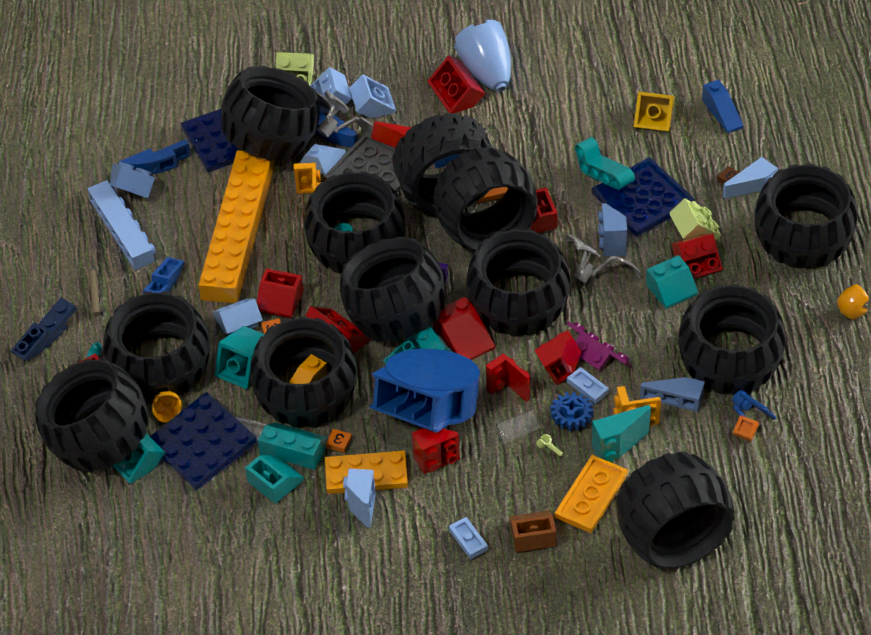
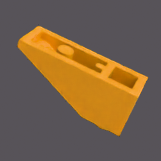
[289,354,328,384]

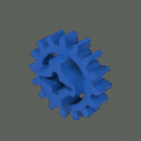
[550,391,594,431]

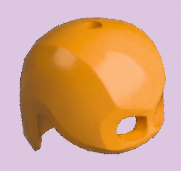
[837,284,869,320]

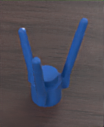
[732,390,776,419]

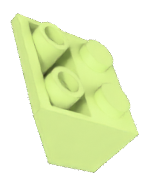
[276,52,314,85]
[669,198,722,239]

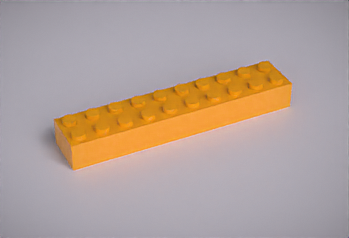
[198,150,274,303]

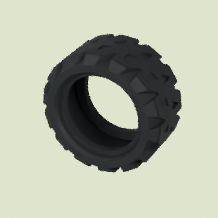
[392,113,493,215]

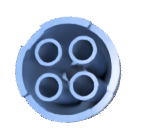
[454,20,511,92]

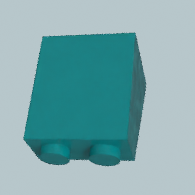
[214,326,265,389]

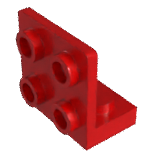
[486,353,530,402]

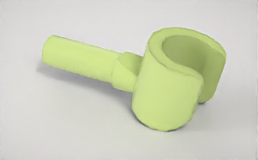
[536,434,563,457]

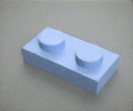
[567,367,609,404]
[449,517,488,560]

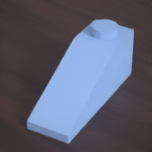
[723,157,778,199]

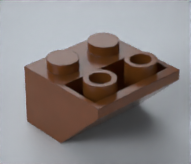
[508,510,556,552]

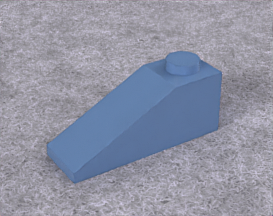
[640,377,705,412]

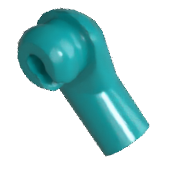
[87,342,102,358]

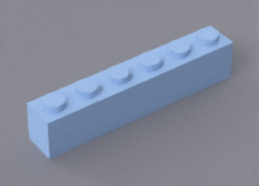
[87,180,156,270]

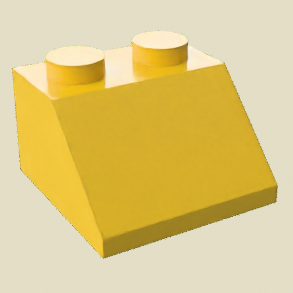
[634,91,675,131]

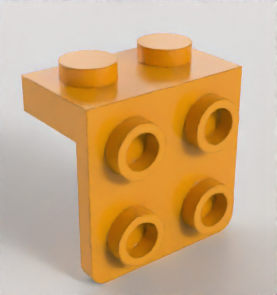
[294,163,321,194]
[612,386,661,427]

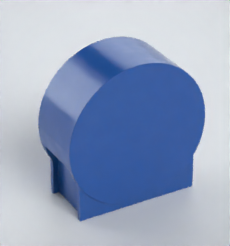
[370,349,480,433]

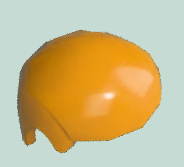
[152,391,182,423]

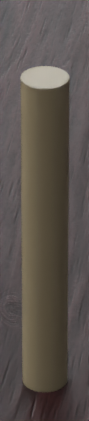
[89,270,100,317]

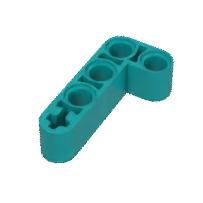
[575,137,635,190]

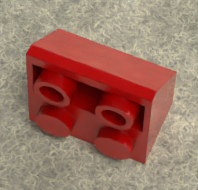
[530,187,558,233]
[671,233,723,278]
[257,268,304,318]
[534,330,582,386]
[412,428,460,474]

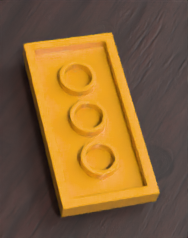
[325,450,408,494]
[555,455,628,533]

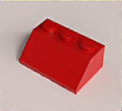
[427,55,485,113]
[305,306,371,353]

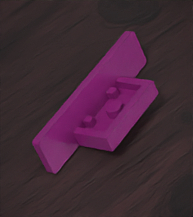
[567,321,632,372]

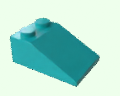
[592,405,651,462]

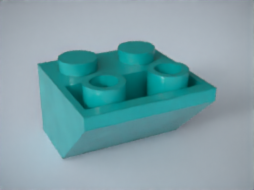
[245,455,304,504]

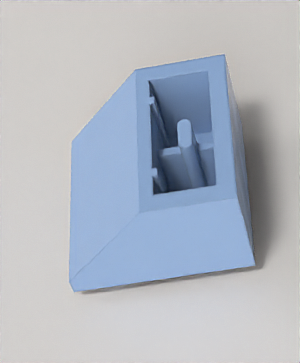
[310,67,352,113]

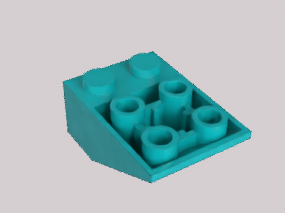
[383,325,452,364]

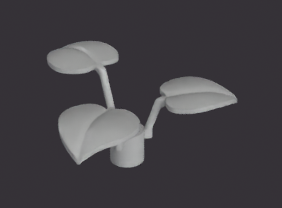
[317,90,373,138]
[565,234,641,283]

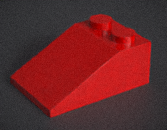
[433,297,495,360]

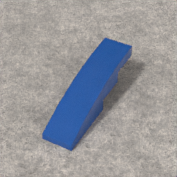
[143,257,185,294]

